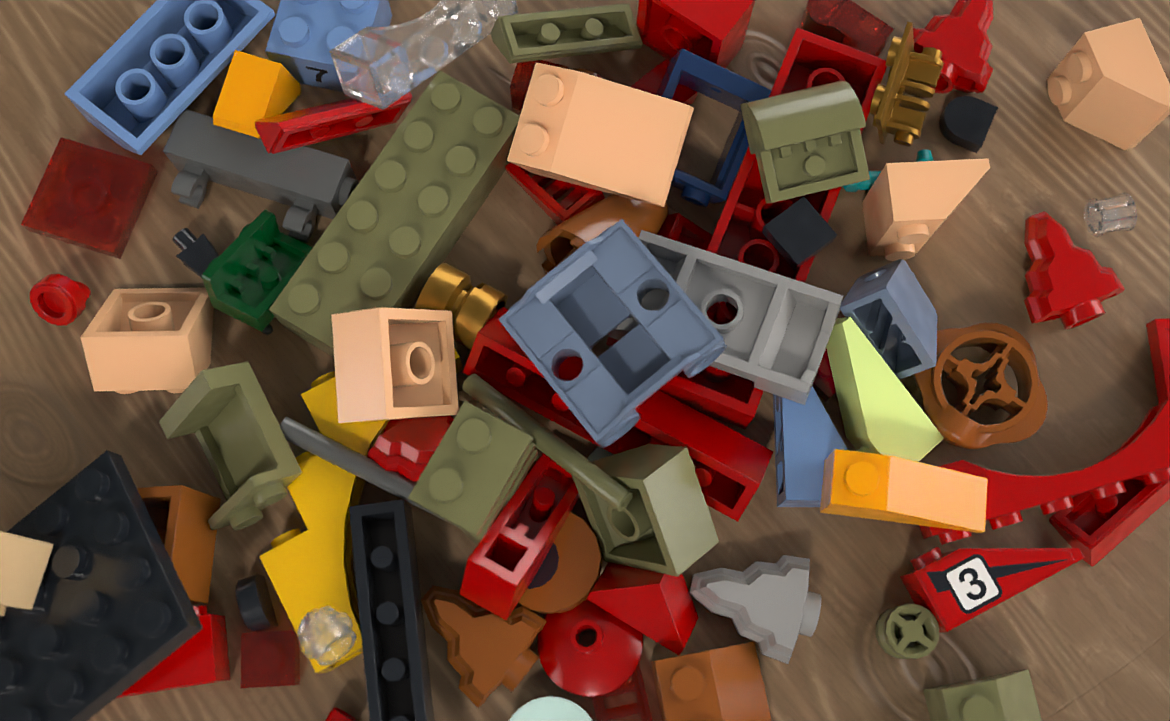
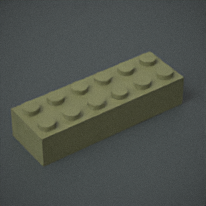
[269,70,520,358]

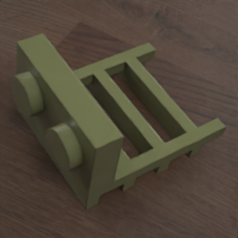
[408,401,540,545]

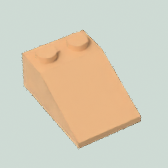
[507,63,694,207]

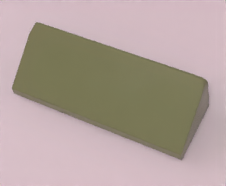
[490,3,643,64]

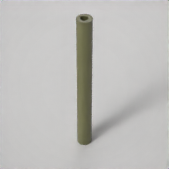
[462,374,633,512]

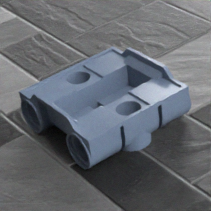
[498,219,727,447]

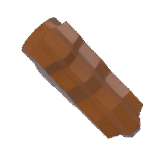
[421,585,547,708]

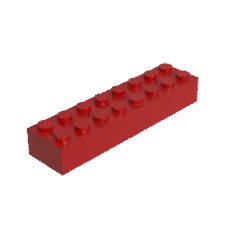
[658,28,887,429]

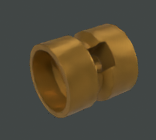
[415,263,508,350]

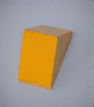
[213,50,301,138]

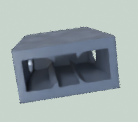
[840,259,938,380]

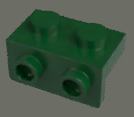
[202,210,313,332]

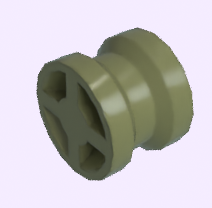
[875,604,939,659]

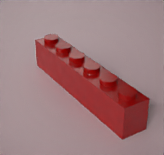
[463,307,773,522]

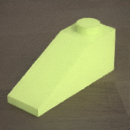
[826,317,944,462]

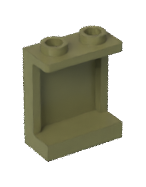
[159,361,302,531]

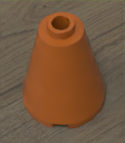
[536,194,669,274]

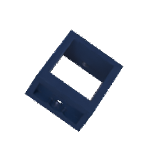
[656,48,771,207]

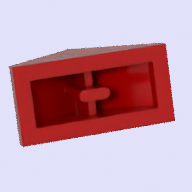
[587,562,699,656]

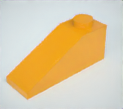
[820,449,987,533]

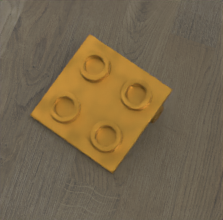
[870,21,944,147]

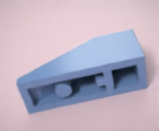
[773,386,847,507]

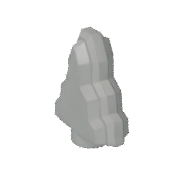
[689,555,821,664]

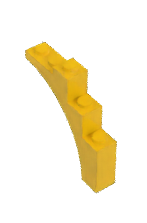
[259,348,463,673]

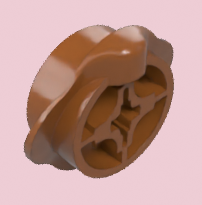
[914,323,1048,449]

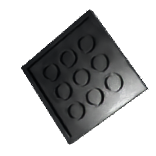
[0,450,203,721]

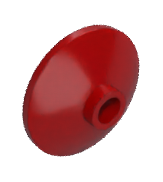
[537,599,644,697]

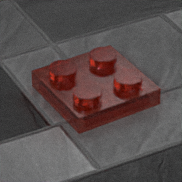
[21,137,158,259]

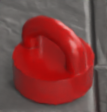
[30,274,91,326]

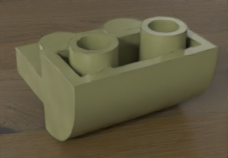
[740,80,870,204]

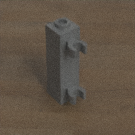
[163,109,359,243]

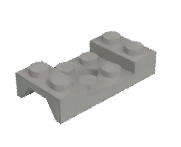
[607,230,843,405]

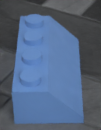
[64,0,275,155]

